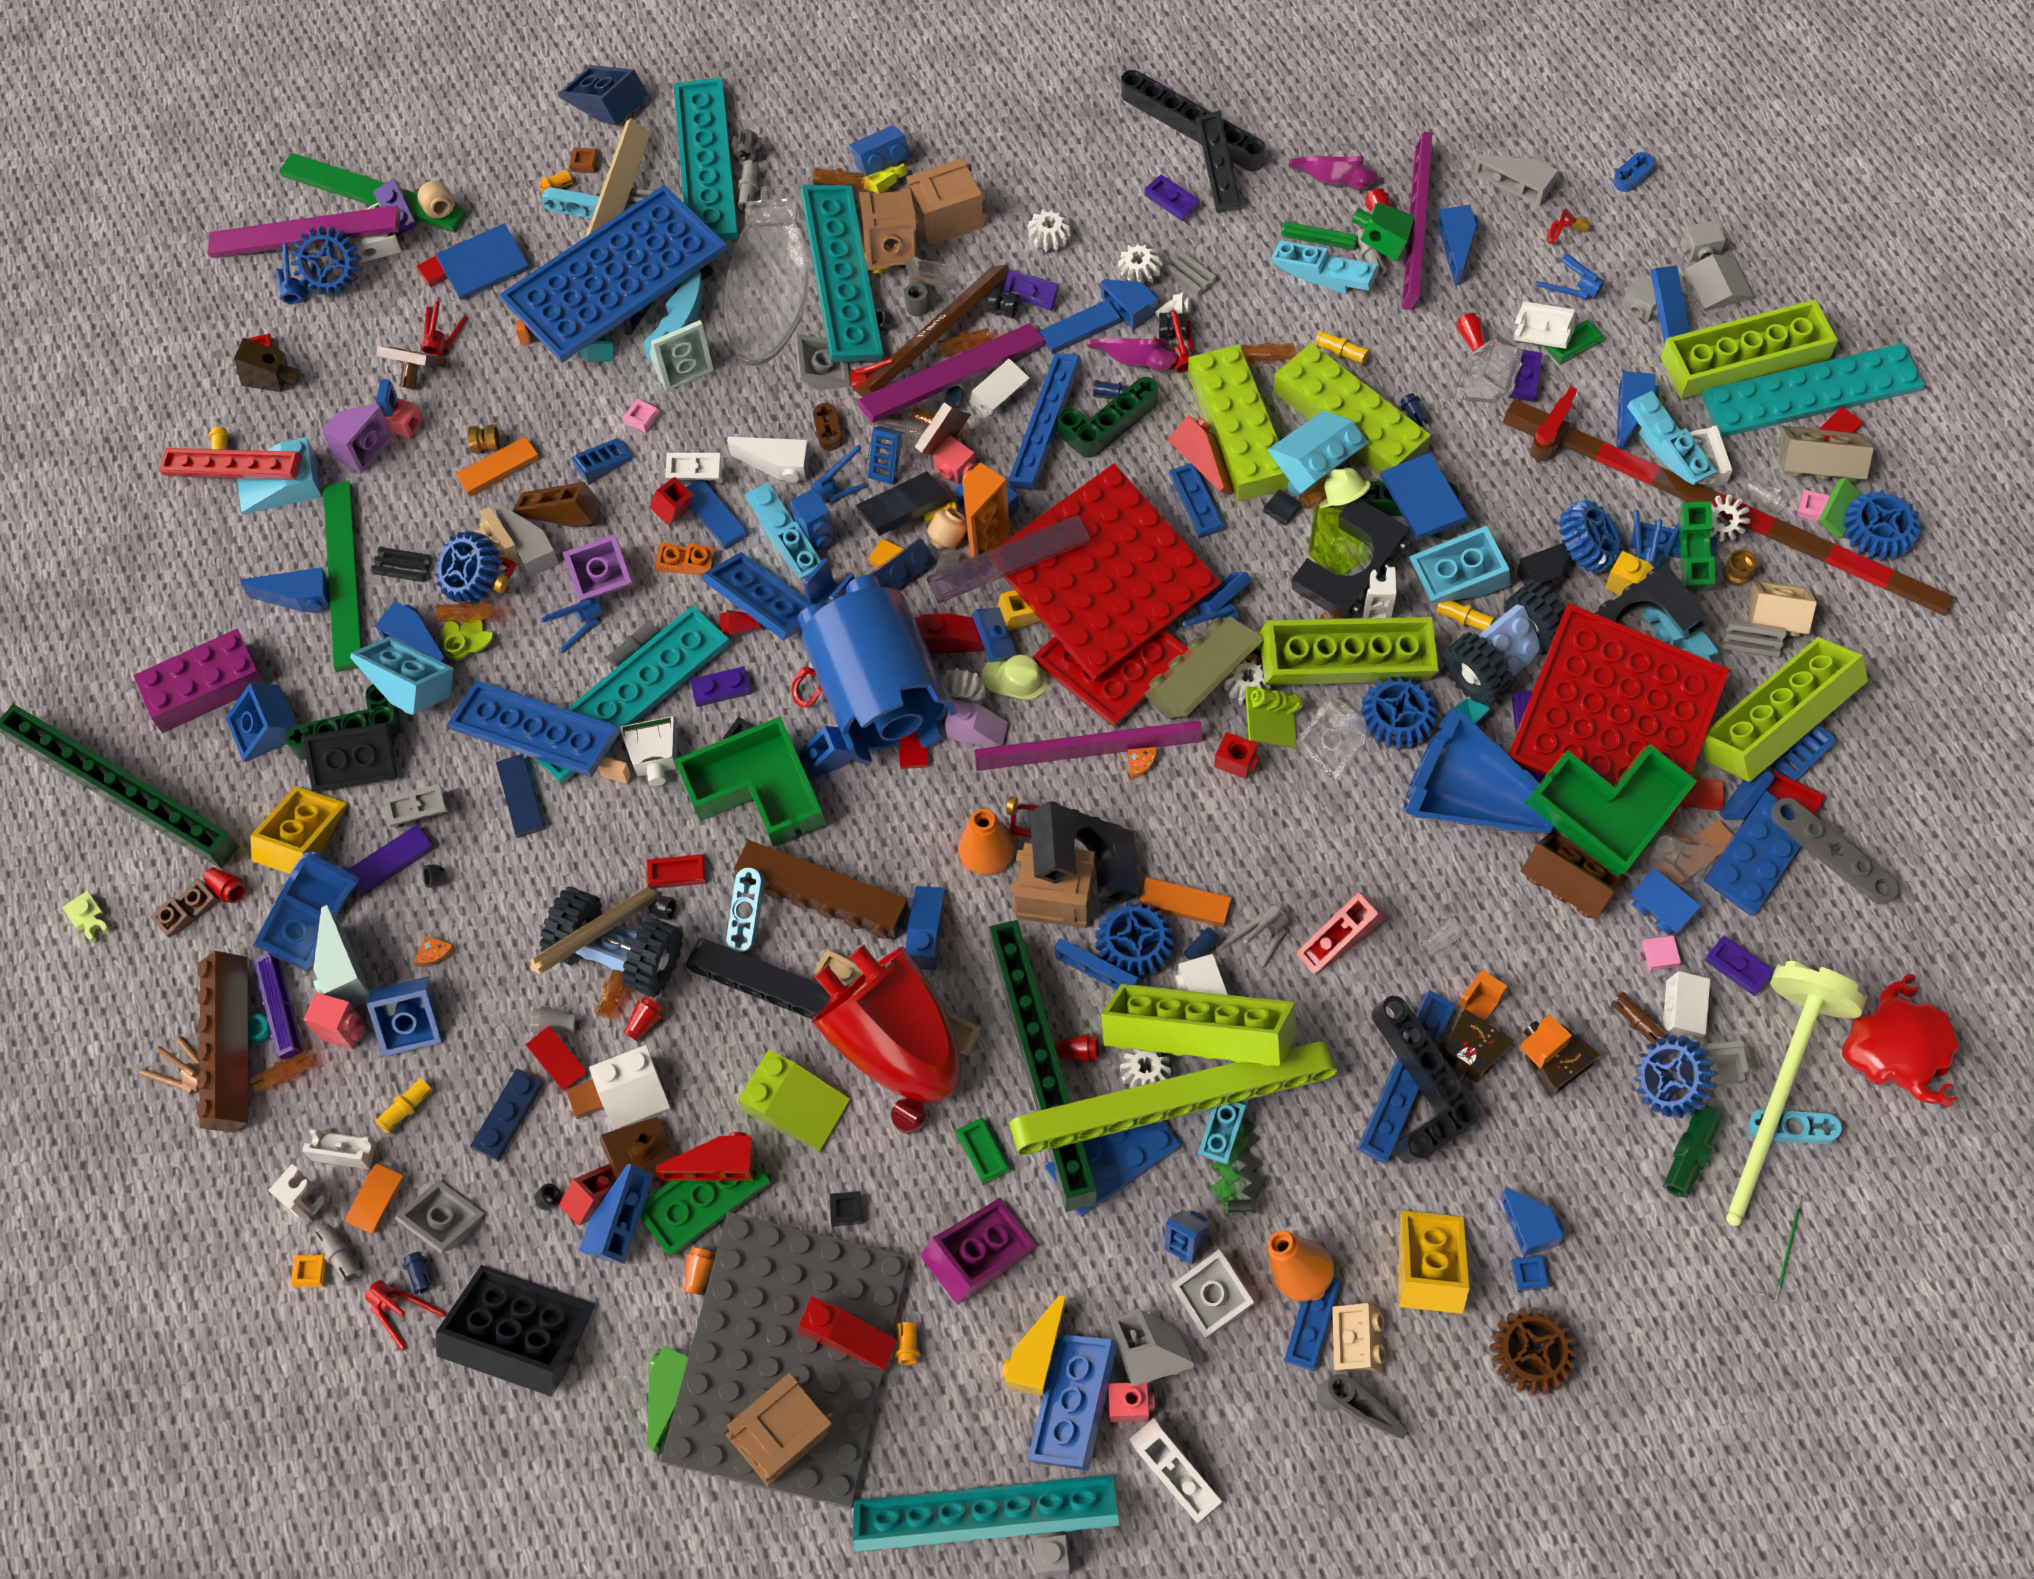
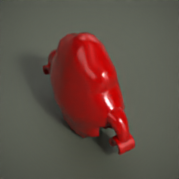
[1842,974,1959,1107]

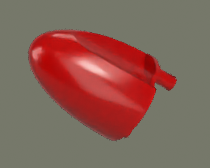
[812,944,961,1103]

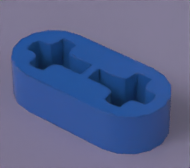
[1613,152,1654,192]

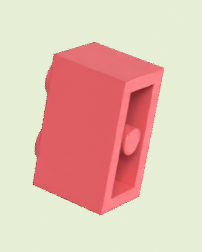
[303,993,365,1049]

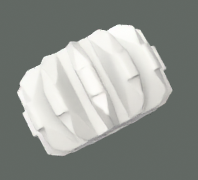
[1028,208,1071,252]
[1118,241,1163,284]
[1710,494,1750,541]
[1224,658,1271,706]
[941,668,985,705]
[1120,1049,1172,1088]

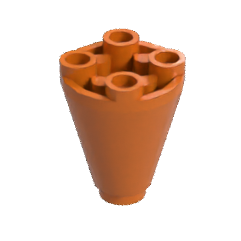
[958,809,1015,875]
[1268,1231,1334,1301]

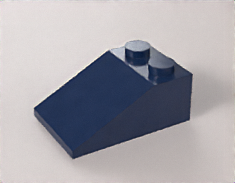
[558,65,648,124]

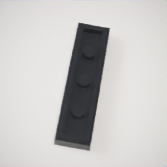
[1196,110,1242,213]

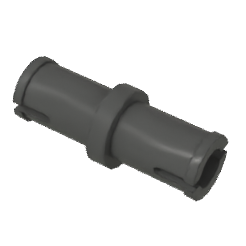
[606,620,659,668]

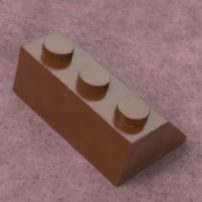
[1520,831,1628,920]

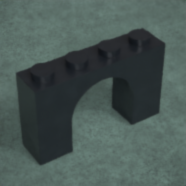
[1291,498,1411,619]
[1595,563,1709,640]
[1030,801,1140,904]

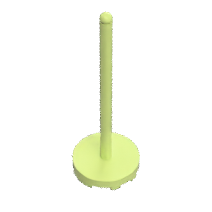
[1726,961,1868,1226]

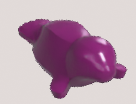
[1288,156,1378,190]
[1086,338,1177,371]

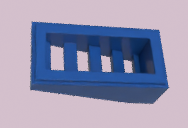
[868,426,904,485]
[571,438,633,485]
[1771,724,1836,781]

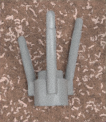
[1216,906,1289,968]

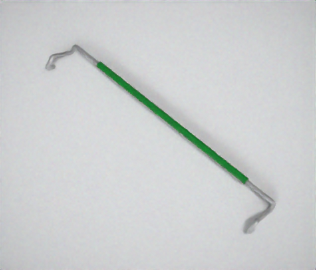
[1758,1189,1802,1302]

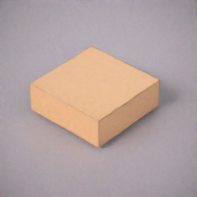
[598,757,631,784]

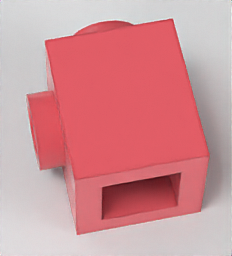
[385,397,423,439]
[933,436,976,484]
[1108,1383,1155,1423]

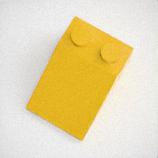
[250,786,347,874]
[1398,1210,1469,1314]

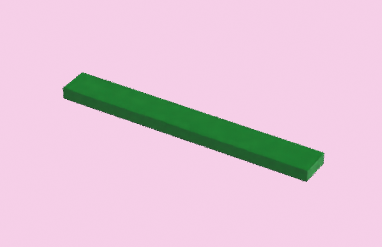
[279,153,466,233]
[323,481,362,672]

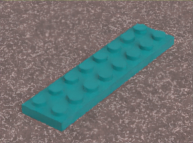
[673,77,738,240]
[800,185,883,362]
[1700,343,1924,438]
[534,605,730,785]
[852,1475,1119,1552]

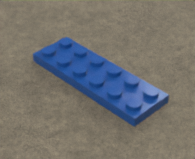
[447,680,620,777]

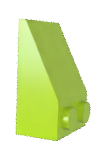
[738,1049,851,1152]

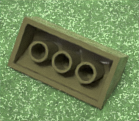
[1144,617,1264,719]

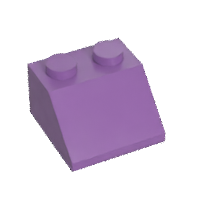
[322,404,393,474]
[563,534,632,603]

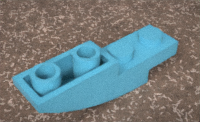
[1270,240,1379,293]
[643,271,704,362]
[1627,391,1717,485]
[745,482,821,580]
[1642,608,1718,662]
[1198,1060,1249,1164]

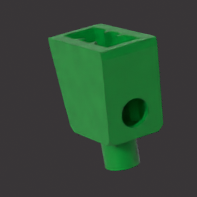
[1351,203,1414,261]

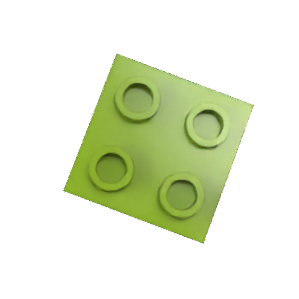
[1245,686,1304,748]

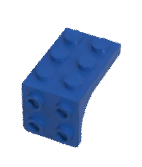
[252,852,359,971]

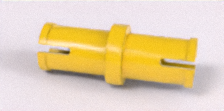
[1315,330,1370,365]
[1436,601,1495,631]
[375,1078,433,1134]

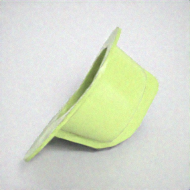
[1319,468,1371,508]
[981,655,1048,700]

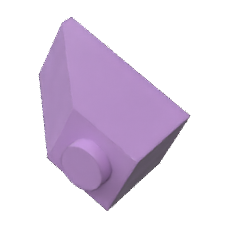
[945,699,1008,747]

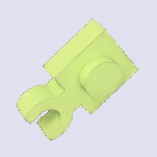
[62,891,110,943]

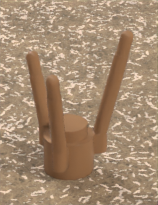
[140,1036,200,1095]

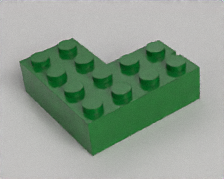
[674,716,826,847]
[1524,744,1697,877]

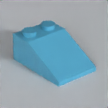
[237,437,322,514]
[1409,526,1510,604]
[350,636,454,715]

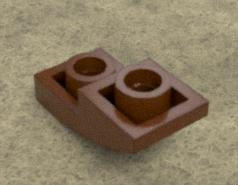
[150,878,220,937]

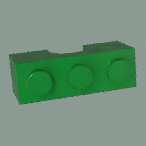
[1678,501,1715,591]

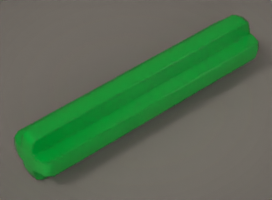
[1281,221,1357,250]

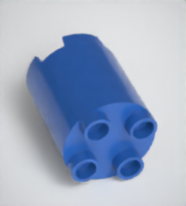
[798,575,957,765]

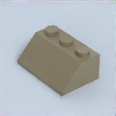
[1779,426,1874,482]

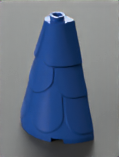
[1403,708,1556,835]

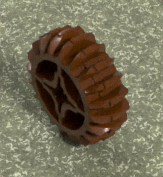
[1489,1307,1578,1396]

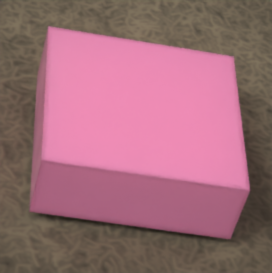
[623,398,660,433]
[1797,489,1830,521]
[1642,935,1681,971]

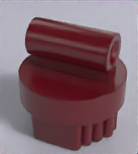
[891,1098,926,1135]

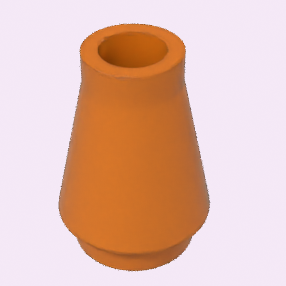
[683,1247,716,1296]

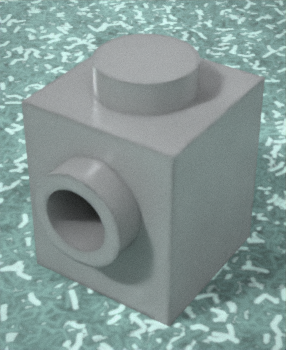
[1681,220,1725,262]
[1622,275,1659,323]
[1033,1532,1070,1579]

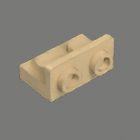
[474,506,519,571]
[1333,1303,1385,1374]

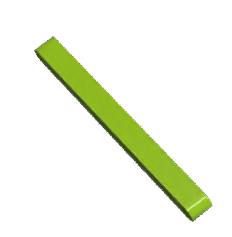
[1009,1041,1337,1155]

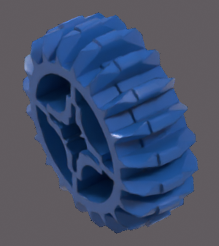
[291,225,362,296]
[1843,489,1921,561]
[1558,499,1623,574]
[434,531,503,605]
[1360,676,1438,750]
[1095,901,1175,979]
[1633,1034,1718,1118]

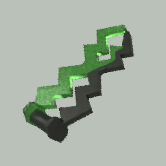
[1209,1117,1265,1215]

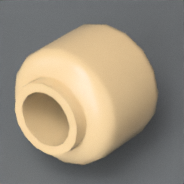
[417,180,455,219]
[927,508,967,550]

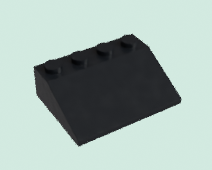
[436,1265,595,1397]

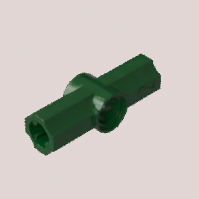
[1662,1105,1723,1198]

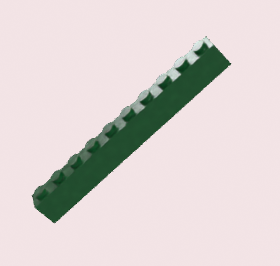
[0,704,239,869]
[989,920,1097,1212]

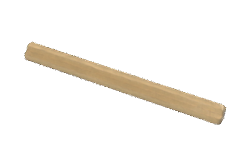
[530,887,656,974]

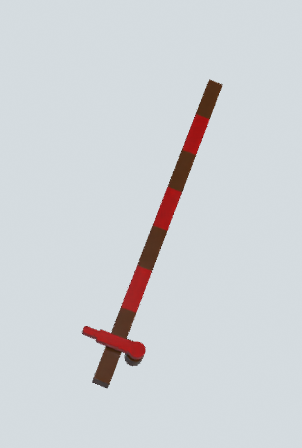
[1503,386,1954,616]

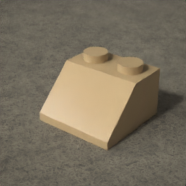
[1749,580,1817,636]

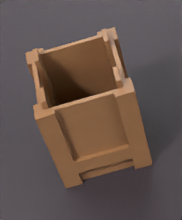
[906,157,987,246]
[859,188,919,270]
[1010,843,1095,928]
[726,1373,832,1487]

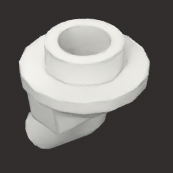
[1155,292,1191,319]

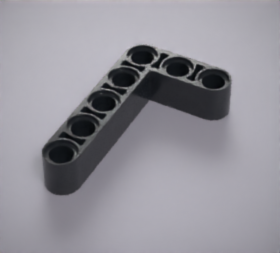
[1372,996,1479,1164]

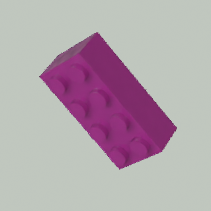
[133,628,265,733]

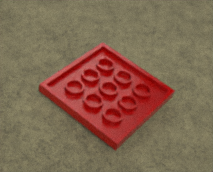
[1033,629,1189,728]

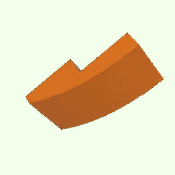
[655,542,715,575]
[345,1162,405,1234]

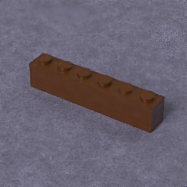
[734,840,909,940]
[197,951,248,1133]

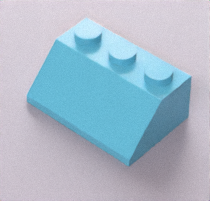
[1267,410,1369,494]

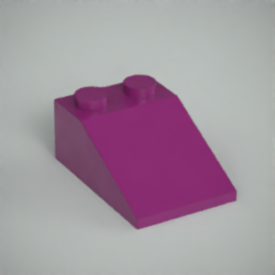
[920,1198,1037,1305]

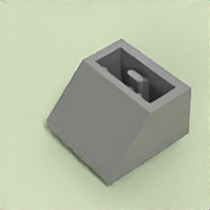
[1110,1310,1194,1386]

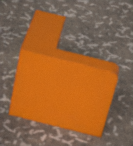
[1459,969,1507,1022]
[1520,1014,1572,1069]

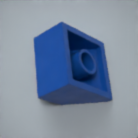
[226,683,297,762]
[366,976,442,1057]

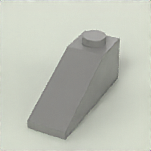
[1473,154,1558,206]
[492,502,560,578]

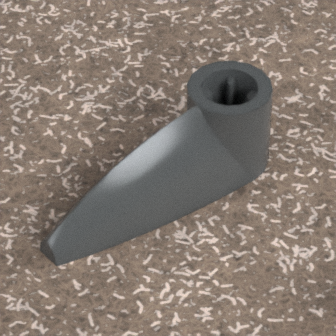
[904,255,929,317]
[1316,1374,1407,1439]

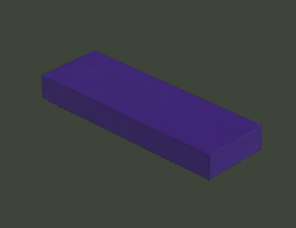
[349,825,434,897]

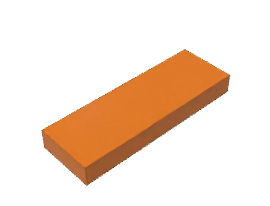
[455,436,540,497]
[1139,877,1231,928]

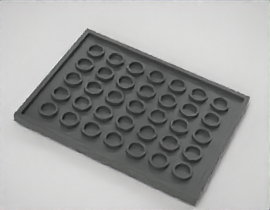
[660,1212,910,1509]

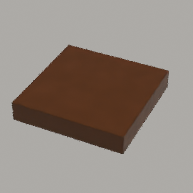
[915,403,971,456]

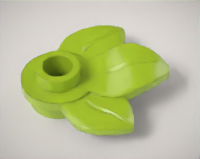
[441,616,493,661]

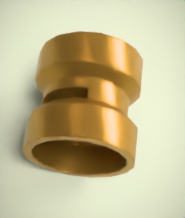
[468,424,500,453]
[1723,549,1757,586]

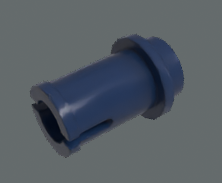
[1093,380,1128,399]
[939,386,964,409]
[1400,393,1430,427]
[1183,927,1220,960]
[402,1252,434,1294]

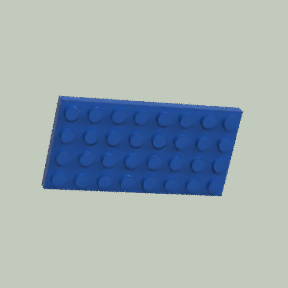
[499,184,728,363]

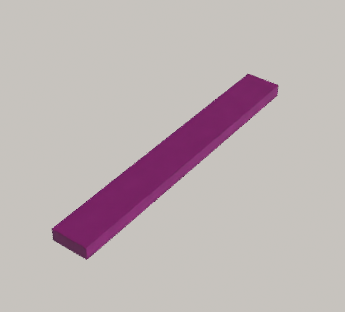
[1401,131,1433,310]
[207,205,401,258]
[857,323,1045,423]
[974,720,1202,771]

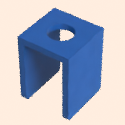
[804,557,855,604]

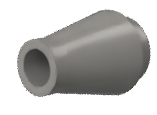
[531,1006,576,1034]

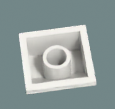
[589,1045,671,1131]

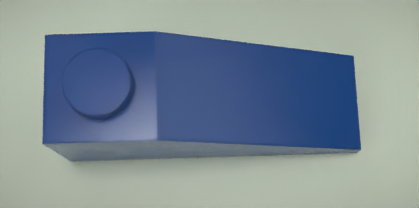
[1437,205,1479,286]
[1616,371,1660,450]
[241,567,330,613]
[375,601,448,665]
[905,886,945,970]
[579,1164,654,1264]
[1164,1209,1210,1264]

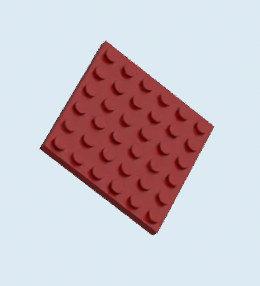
[987,463,1221,681]
[1508,603,1730,827]

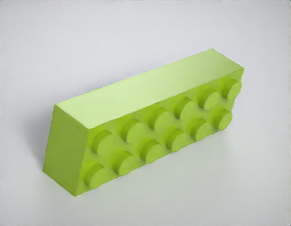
[1660,299,1838,399]
[1273,343,1431,476]
[1188,344,1290,502]
[1259,617,1439,685]
[1702,637,1868,782]
[1101,984,1297,1066]

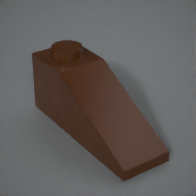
[512,482,602,527]

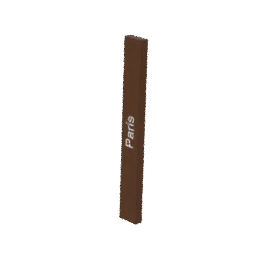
[856,264,1010,397]

